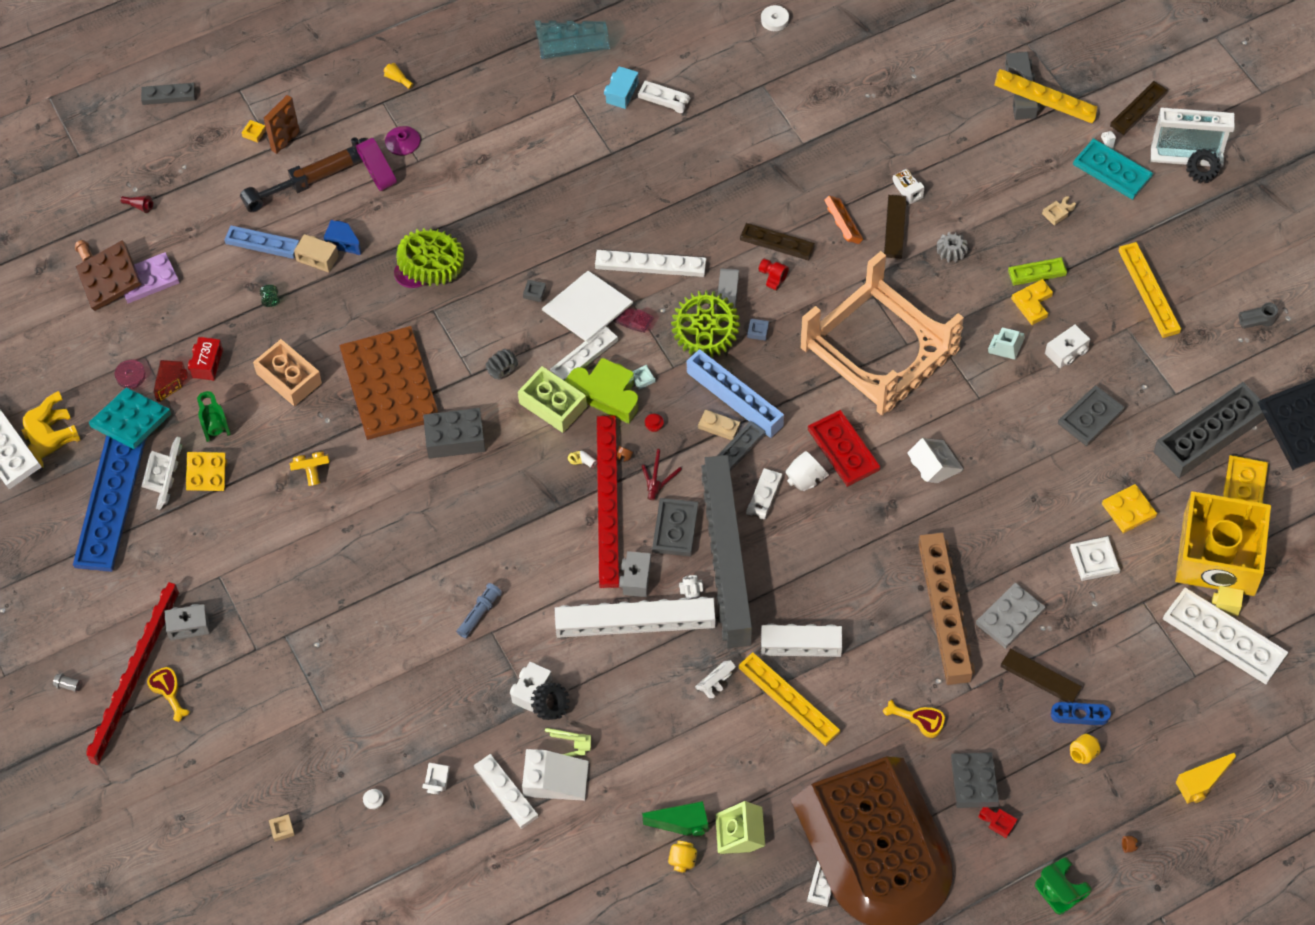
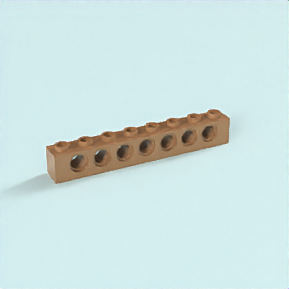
[918,533,975,685]

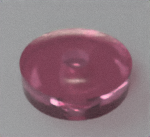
[114,360,146,389]

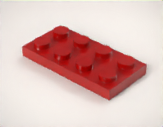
[808,410,880,487]

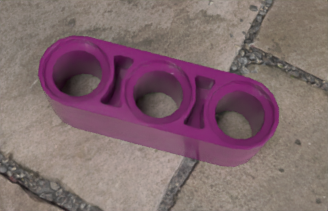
[356,138,397,191]

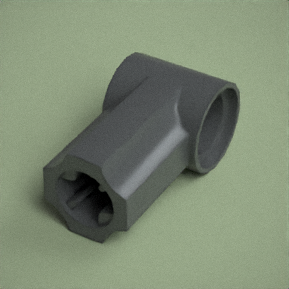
[1238,303,1278,329]

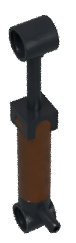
[240,137,368,212]

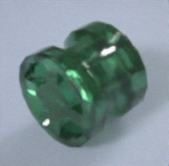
[259,285,280,307]

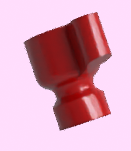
[758,258,789,291]

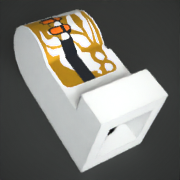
[893,169,924,204]

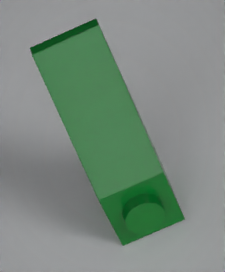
[642,801,708,836]

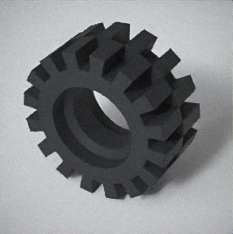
[1186,148,1221,184]
[531,683,570,720]

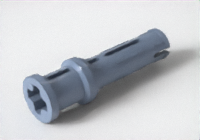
[456,583,502,639]

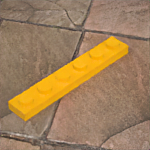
[994,69,1097,123]
[1119,242,1181,338]
[739,652,840,746]

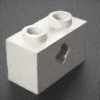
[1045,325,1090,368]
[510,662,552,713]

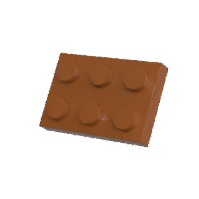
[264,95,300,154]

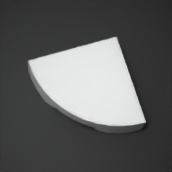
[1101,131,1116,149]

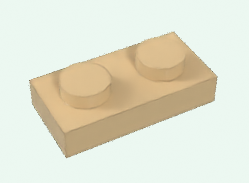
[698,410,740,440]

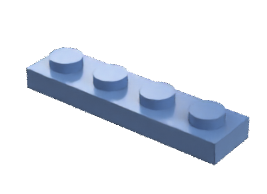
[224,226,299,259]

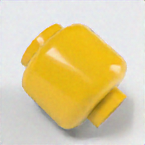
[1070,734,1101,764]
[668,841,697,873]

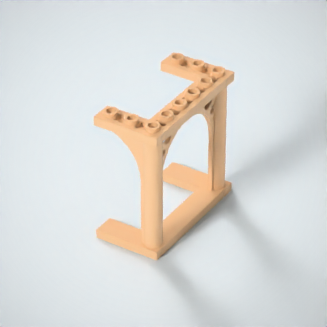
[801,251,964,415]

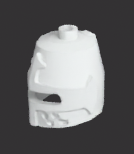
[785,451,829,491]

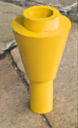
[384,63,413,89]

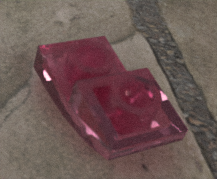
[613,307,654,333]

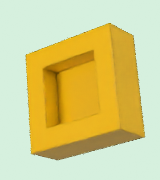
[241,120,266,143]

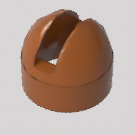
[617,446,633,462]
[1122,836,1139,853]

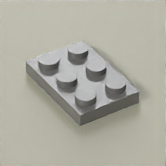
[976,583,1046,649]

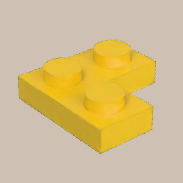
[1011,279,1053,325]

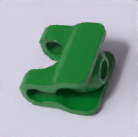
[197,391,231,442]
[1035,857,1093,915]

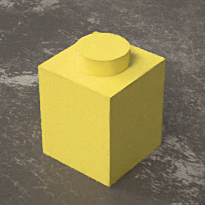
[1212,586,1244,617]

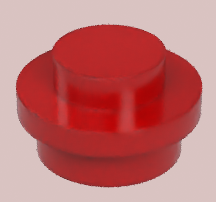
[645,413,664,432]

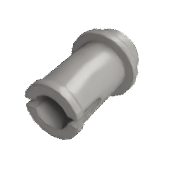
[53,673,81,692]

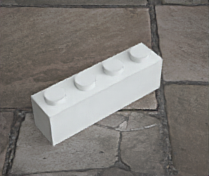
[761,624,842,657]

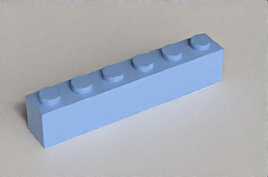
[687,349,784,438]

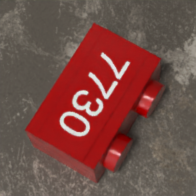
[188,337,223,381]

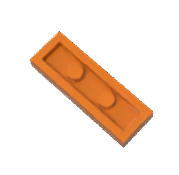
[824,196,863,244]

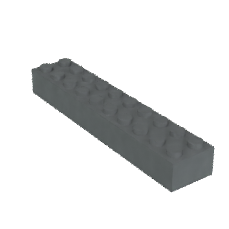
[701,455,752,648]

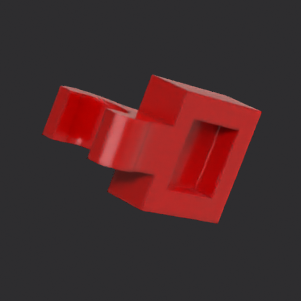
[978,807,1018,838]

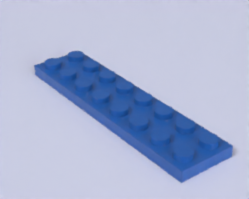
[73,435,146,572]

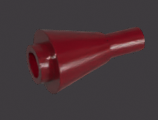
[120,195,153,213]

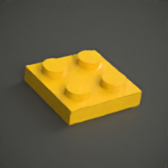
[1102,484,1157,534]

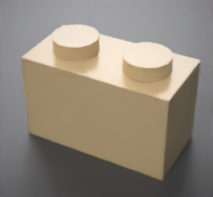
[294,234,339,273]

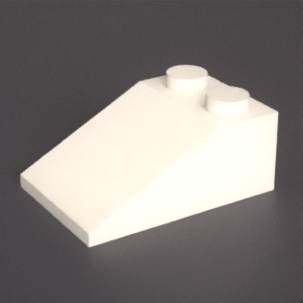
[522,749,589,801]

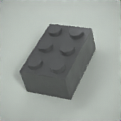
[423,408,485,459]

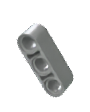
[716,268,739,314]

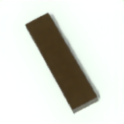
[1110,81,1168,135]
[884,195,906,259]
[740,223,815,261]
[1000,648,1082,703]

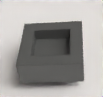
[523,280,546,302]

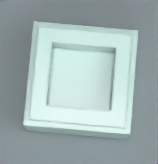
[632,365,655,390]

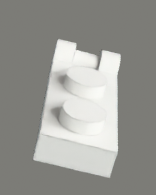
[638,81,690,113]
[746,468,782,520]

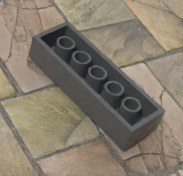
[1154,382,1265,479]

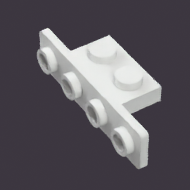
[142,436,182,510]

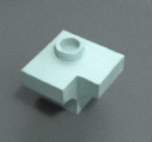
[988,328,1025,359]

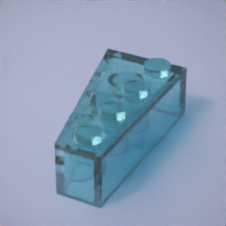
[535,20,610,59]

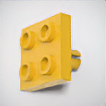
[289,451,330,486]

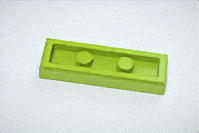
[1008,257,1067,286]

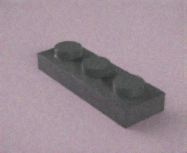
[141,83,195,105]
[717,421,765,471]

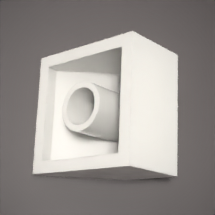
[908,438,963,483]

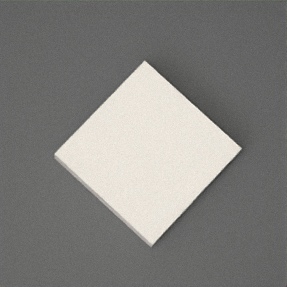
[1070,537,1120,581]

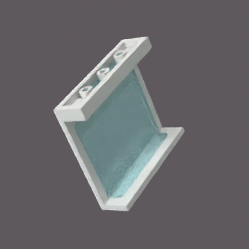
[1151,108,1234,167]

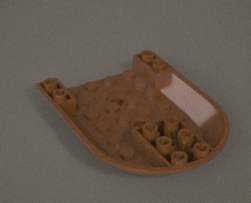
[790,756,952,925]

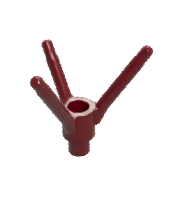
[642,449,682,500]

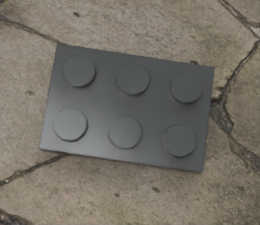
[1058,385,1125,446]
[652,498,698,557]
[951,752,999,808]

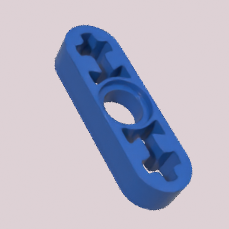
[1050,702,1111,725]

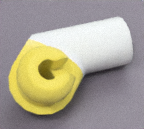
[568,451,597,468]

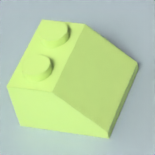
[715,801,765,854]

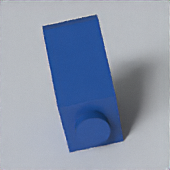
[324,220,361,255]

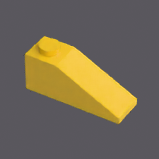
[1176,753,1236,804]

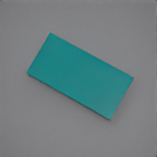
[1073,138,1154,200]

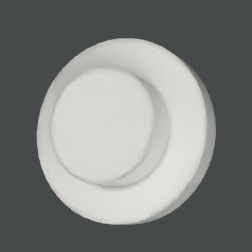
[363,789,384,809]

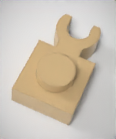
[1042,196,1076,226]

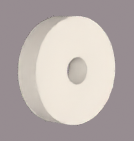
[761,5,789,31]

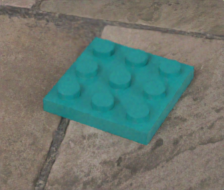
[89,387,171,449]

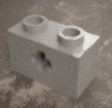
[619,551,651,597]
[165,604,210,640]

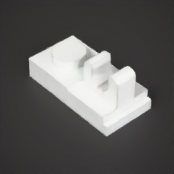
[695,661,736,698]

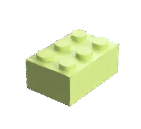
[518,366,587,433]

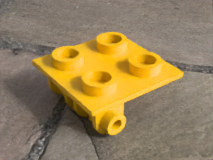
[186,452,228,491]

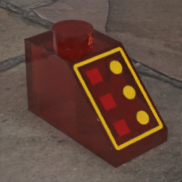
[153,360,188,402]

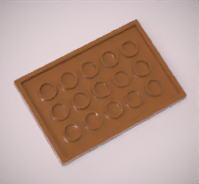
[339,326,438,440]

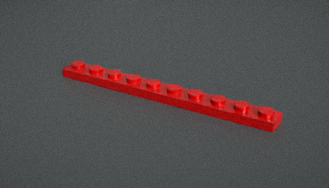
[597,416,619,588]
[86,582,179,765]

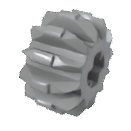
[937,232,968,263]

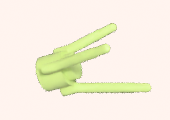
[545,728,591,757]

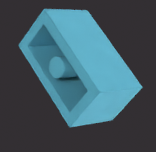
[604,66,639,109]

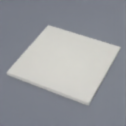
[542,271,633,342]

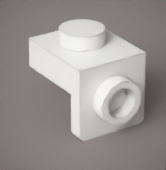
[422,763,450,794]

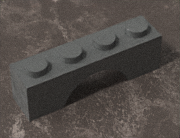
[1005,52,1040,120]

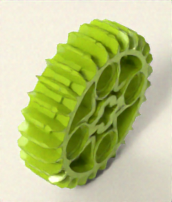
[396,228,464,286]
[671,290,740,358]

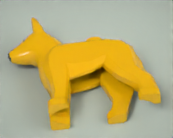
[21,391,80,471]

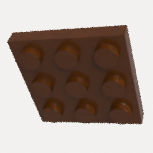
[76,240,142,311]

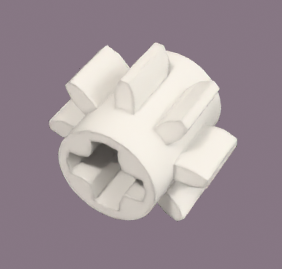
[679,575,703,599]

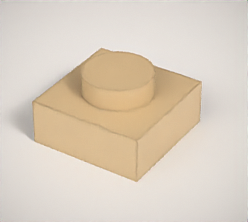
[269,814,295,842]

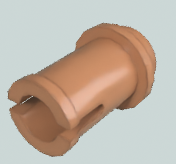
[75,240,93,262]

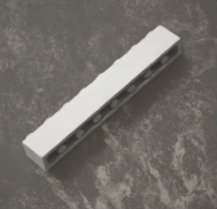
[555,597,715,638]

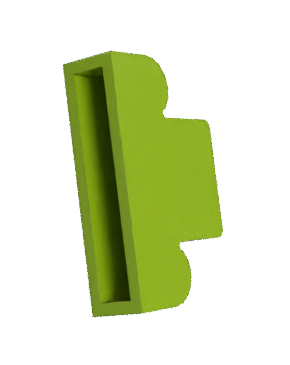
[565,358,638,424]

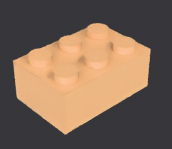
[253,339,322,407]

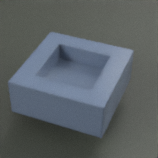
[747,319,769,341]

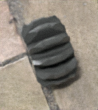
[486,348,518,380]

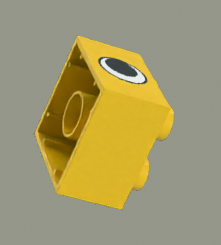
[1175,491,1271,596]

